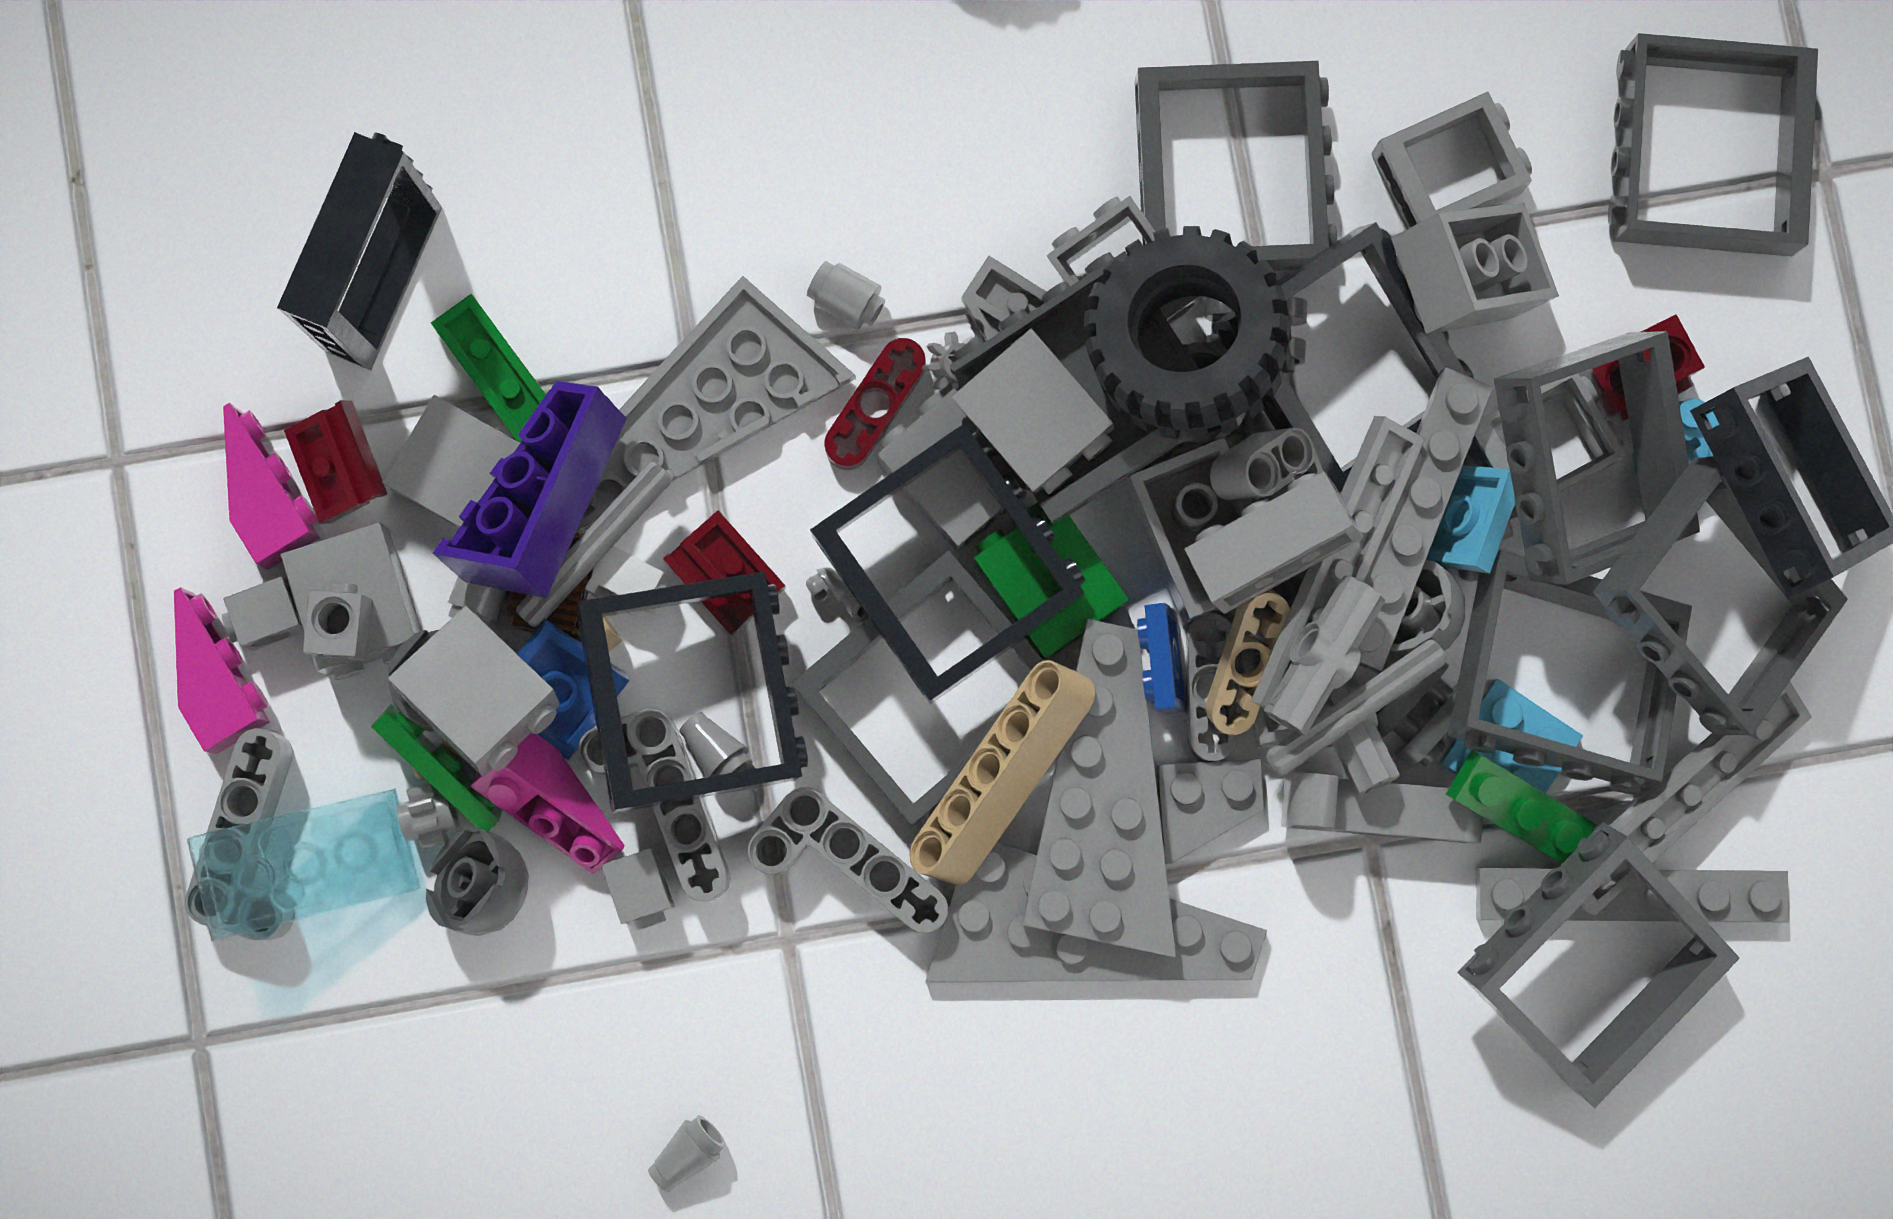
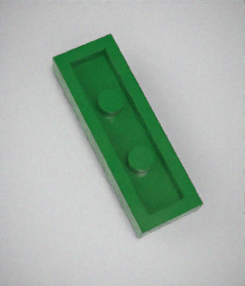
[430,293,546,443]
[371,704,503,831]
[1445,750,1597,864]

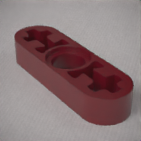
[824,338,926,470]

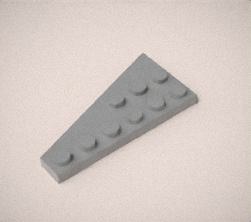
[576,276,856,534]
[1022,619,1176,958]
[925,842,1267,982]

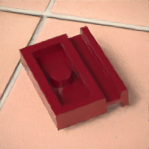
[284,400,388,524]
[663,510,787,637]

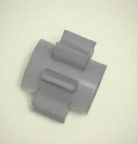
[922,331,977,391]
[397,783,459,849]

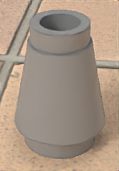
[679,712,753,777]
[648,1115,726,1192]

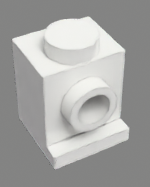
[585,546,669,616]

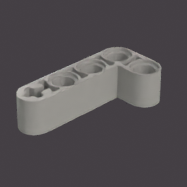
[1210,428,1324,593]
[578,708,731,901]
[185,728,294,940]
[1281,772,1483,844]
[748,787,948,933]

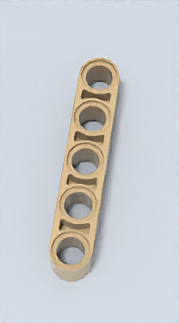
[909,660,1095,885]

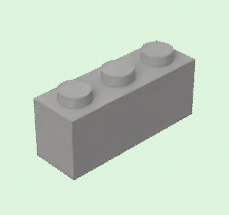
[1185,472,1363,614]

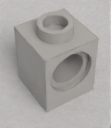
[222,576,304,651]
[303,582,372,661]
[601,848,675,931]

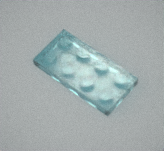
[187,788,421,942]

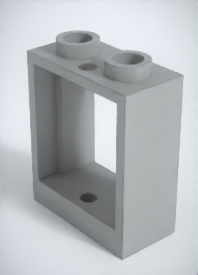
[1371,91,1532,229]
[1046,196,1203,325]
[1468,373,1626,521]

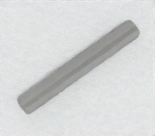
[516,462,672,628]
[1266,640,1447,776]

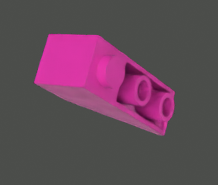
[223,402,320,570]
[174,587,270,754]
[470,732,625,874]

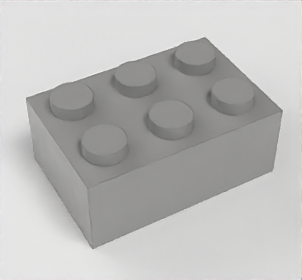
[1391,202,1559,334]
[1125,437,1279,624]

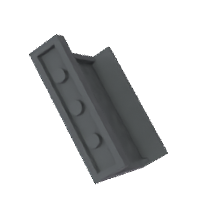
[950,251,1199,526]

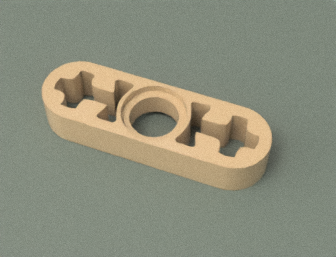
[1205,589,1290,735]

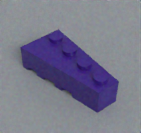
[432,380,627,598]

